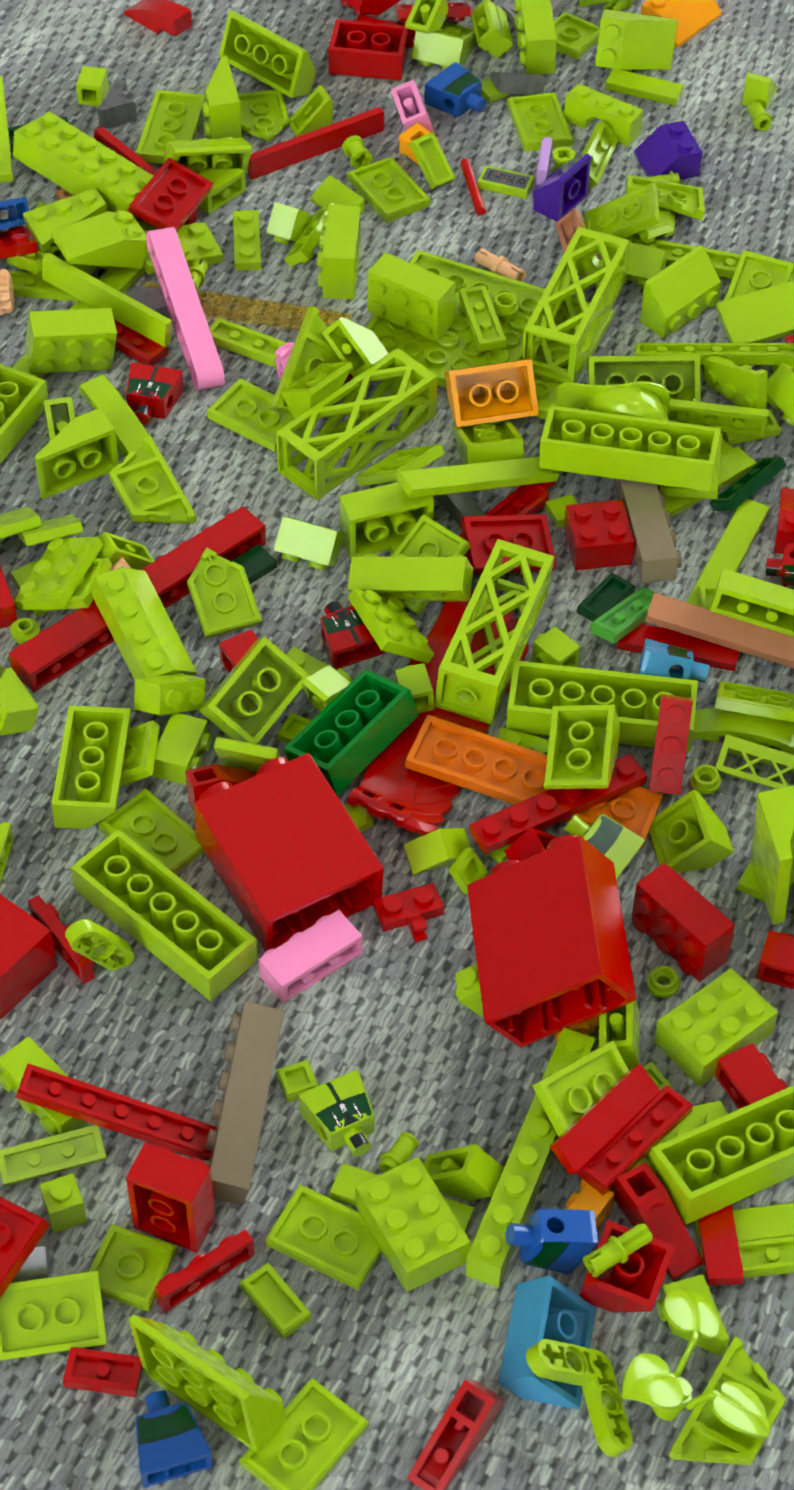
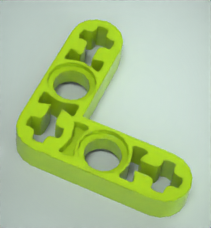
[525,1339,633,1458]

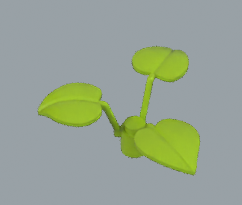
[621,1287,770,1439]

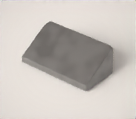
[490,72,545,95]
[435,492,485,528]

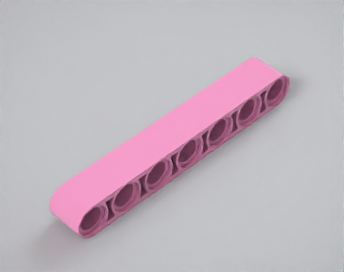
[146,227,225,391]

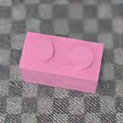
[391,80,435,141]

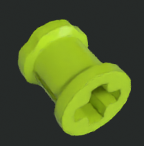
[342,135,372,169]
[551,146,575,173]

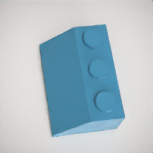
[498,1276,597,1409]

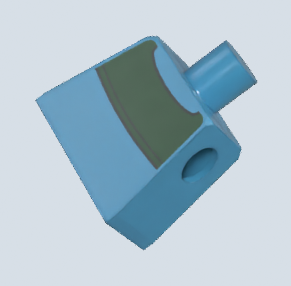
[638,638,709,683]

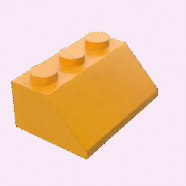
[640,0,722,48]
[444,359,539,427]

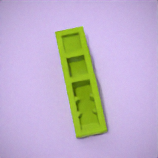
[79,374,149,457]

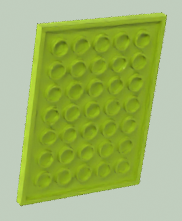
[366,250,615,420]

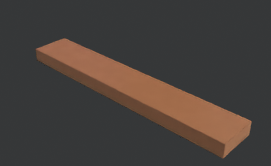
[645,592,794,668]

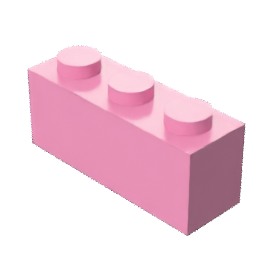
[259,910,363,1003]

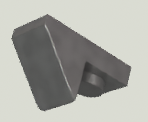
[98,79,137,129]

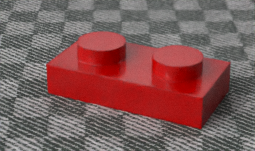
[63,1347,143,1397]

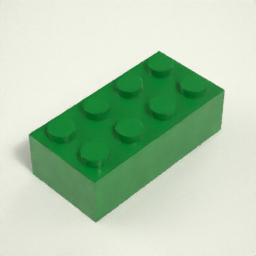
[283,669,419,796]

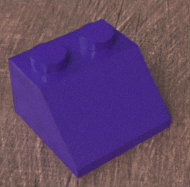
[634,121,703,180]
[532,154,591,222]

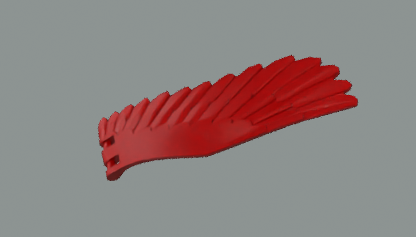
[347,588,529,836]

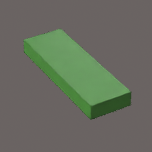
[590,587,656,644]

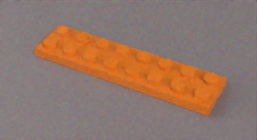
[405,715,663,849]

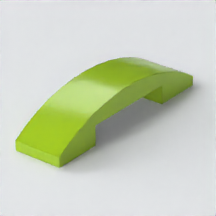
[693,708,794,755]

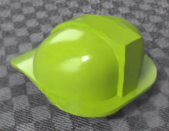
[557,381,670,421]

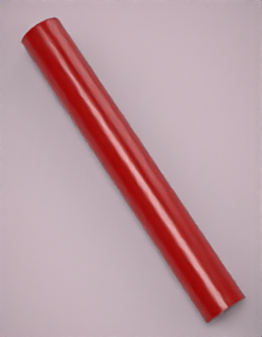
[460,159,486,216]

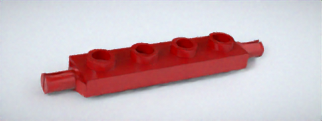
[459,482,556,559]

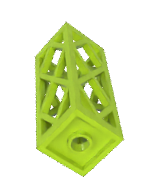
[522,227,630,383]
[276,348,438,501]
[434,539,555,725]

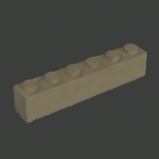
[613,479,682,583]
[203,1001,284,1204]

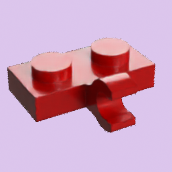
[372,883,444,943]

